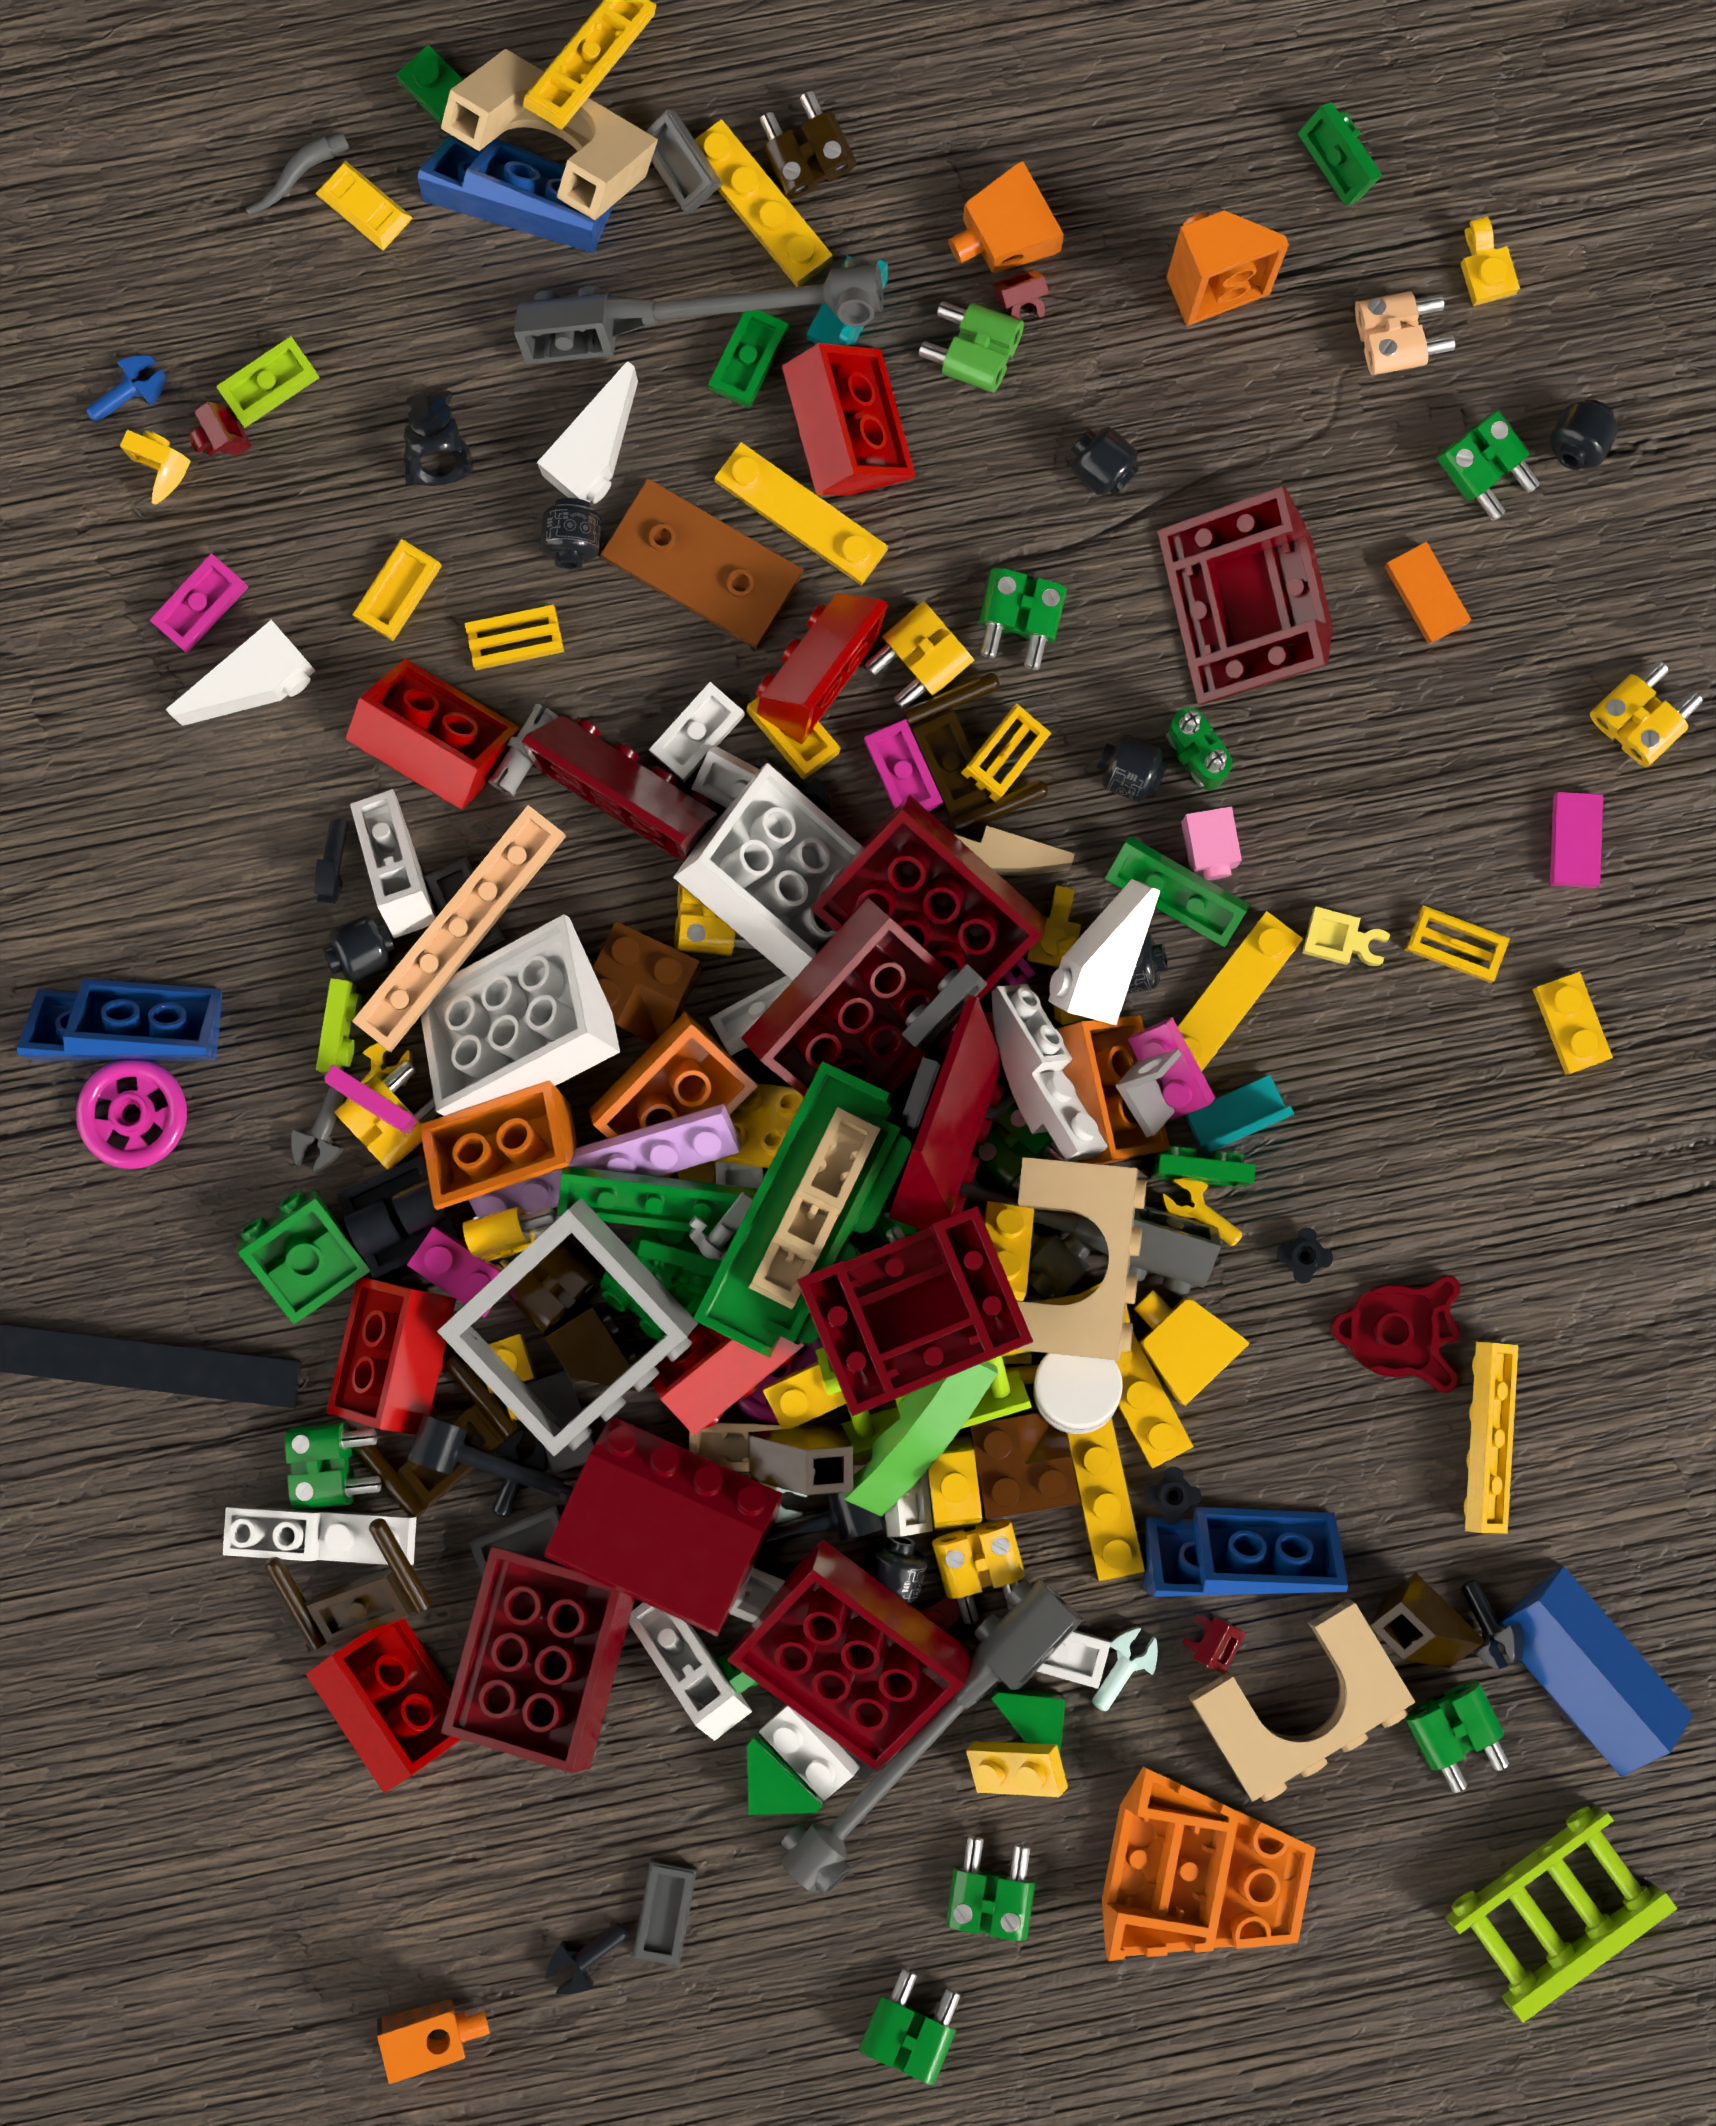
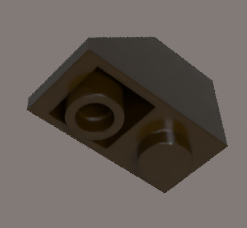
[545,1307,640,1391]
[748,1425,853,1495]
[1370,1573,1484,1668]

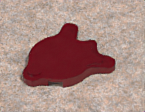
[1330,1275,1461,1393]

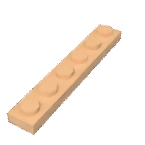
[352,805,566,1052]

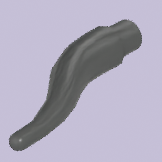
[246,132,349,215]

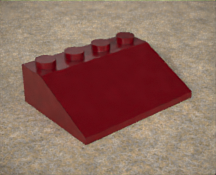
[521,715,719,863]
[810,795,1047,1001]
[741,898,979,1097]
[888,994,1006,1230]
[544,1416,783,1636]
[727,1539,972,1772]
[441,1546,635,1773]

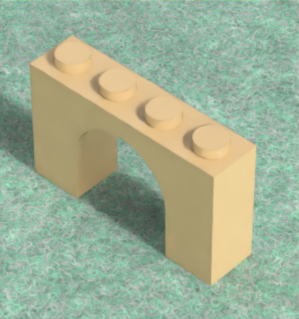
[441,49,658,220]
[1015,1157,1147,1361]
[1188,1598,1415,1802]

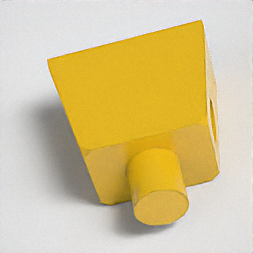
[1133,1290,1250,1406]
[927,1436,982,1530]

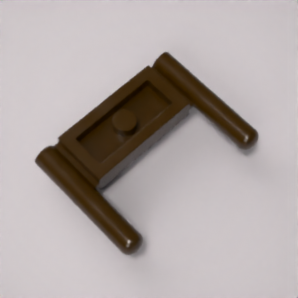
[903,673,1048,835]
[352,1353,519,1519]
[265,1518,432,1650]

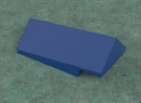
[417,137,614,253]
[17,979,222,1061]
[1143,1507,1348,1597]
[1498,1565,1693,1777]

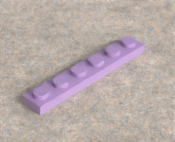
[469,1104,742,1216]

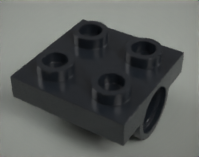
[337,1155,462,1279]

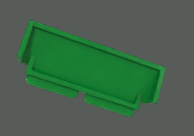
[693,1061,912,1358]

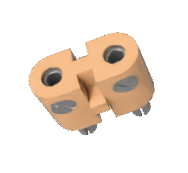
[1355,291,1455,375]

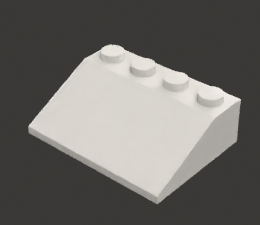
[673,763,862,980]
[421,914,620,1116]

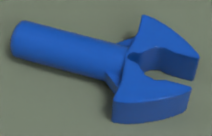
[86,355,166,423]

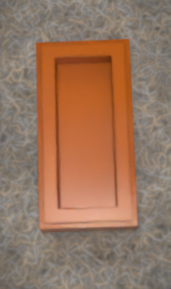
[1384,541,1471,645]

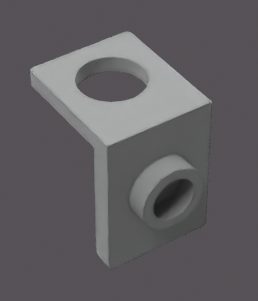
[1116,1048,1182,1137]

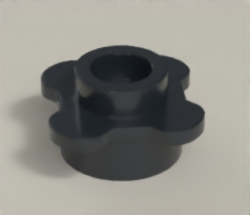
[1277,1228,1333,1284]
[1145,1467,1202,1524]

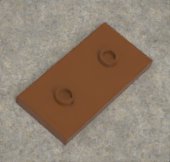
[601,479,804,650]

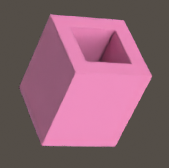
[1181,806,1242,880]

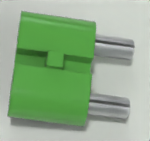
[919,301,1024,393]

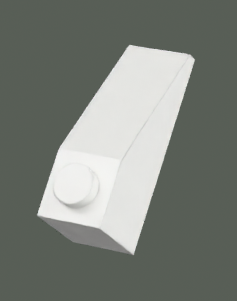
[537,361,638,504]
[166,620,315,726]
[350,789,436,938]
[1048,879,1160,1025]
[629,1602,752,1741]

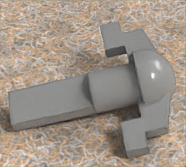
[689,1192,753,1261]

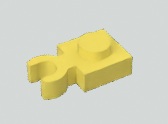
[1302,907,1390,966]

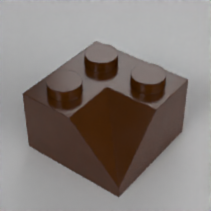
[592,921,703,1045]
[969,1411,1080,1519]

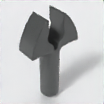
[291,1087,346,1172]

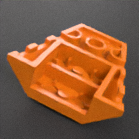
[1102,1767,1316,1961]

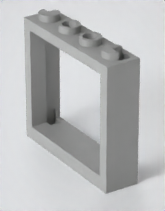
[437,1198,698,1456]

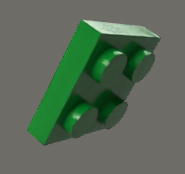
[1150,1147,1256,1188]

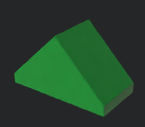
[989,1687,1066,1754]
[747,1733,823,1815]

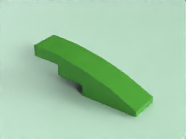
[844,1361,998,1517]

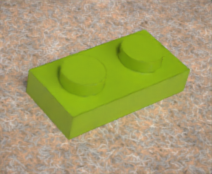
[216,336,320,428]
[316,978,362,1074]

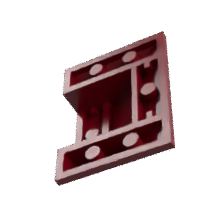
[1157,486,1333,705]
[797,1206,1034,1417]

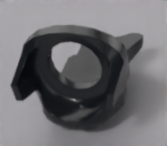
[404,390,473,486]

